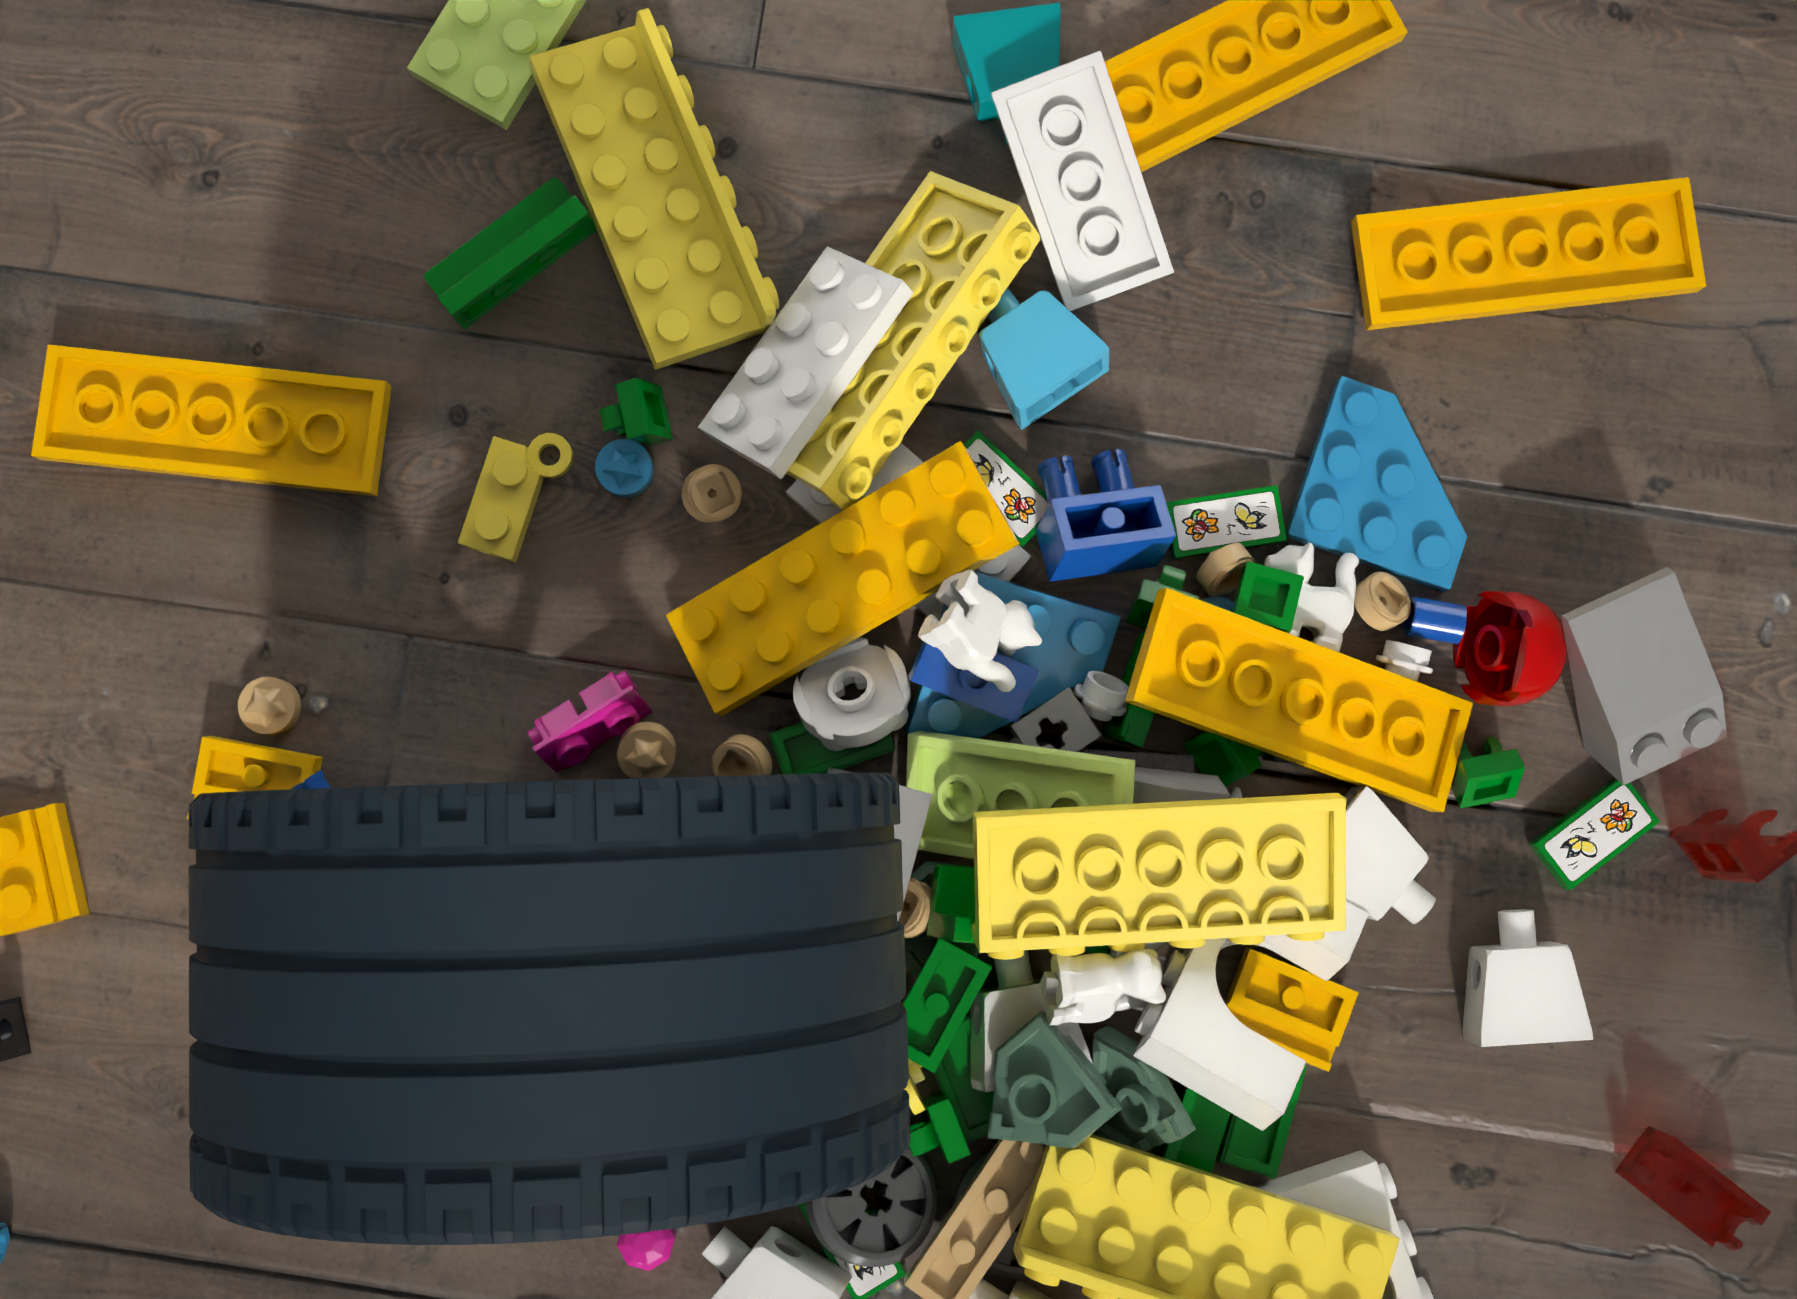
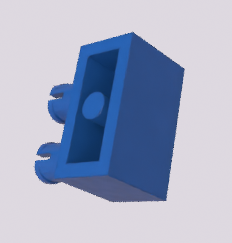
[1036,449,1176,582]

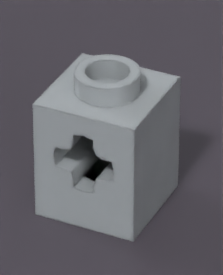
[1007,687,1102,752]

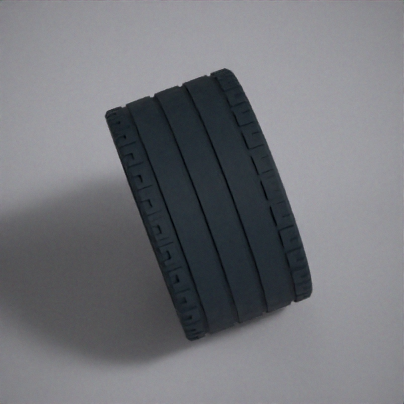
[188,773,910,1245]

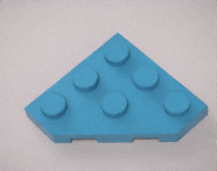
[1285,376,1467,592]
[904,571,1121,739]

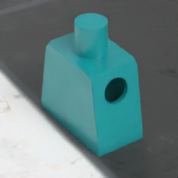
[952,2,1061,144]

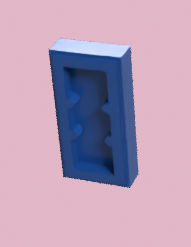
[908,641,1040,723]

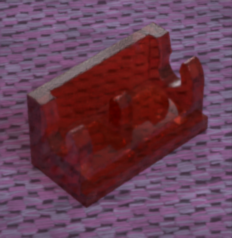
[1669,809,1797,883]
[1614,1126,1771,1250]

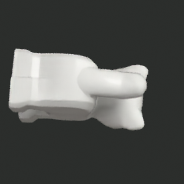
[1264,543,1359,652]
[918,569,1042,692]
[1040,949,1166,1026]

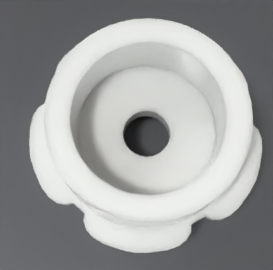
[1376,640,1433,682]
[1074,671,1129,721]

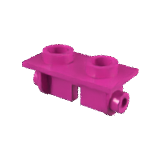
[528,670,653,773]

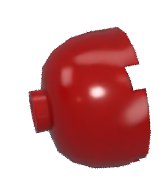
[1453,591,1567,706]

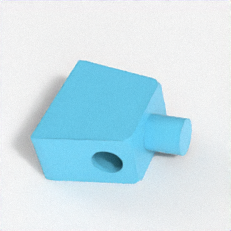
[979,287,1109,430]

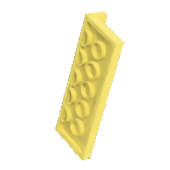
[529,8,779,370]
[786,171,1040,510]
[971,793,1346,960]
[1013,1134,1400,1299]

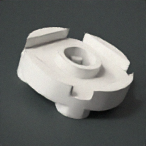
[793,637,911,751]

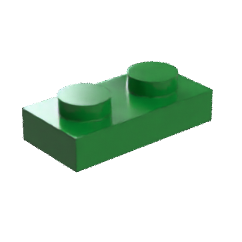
[902,938,992,1073]

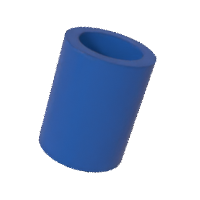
[1403,596,1467,644]

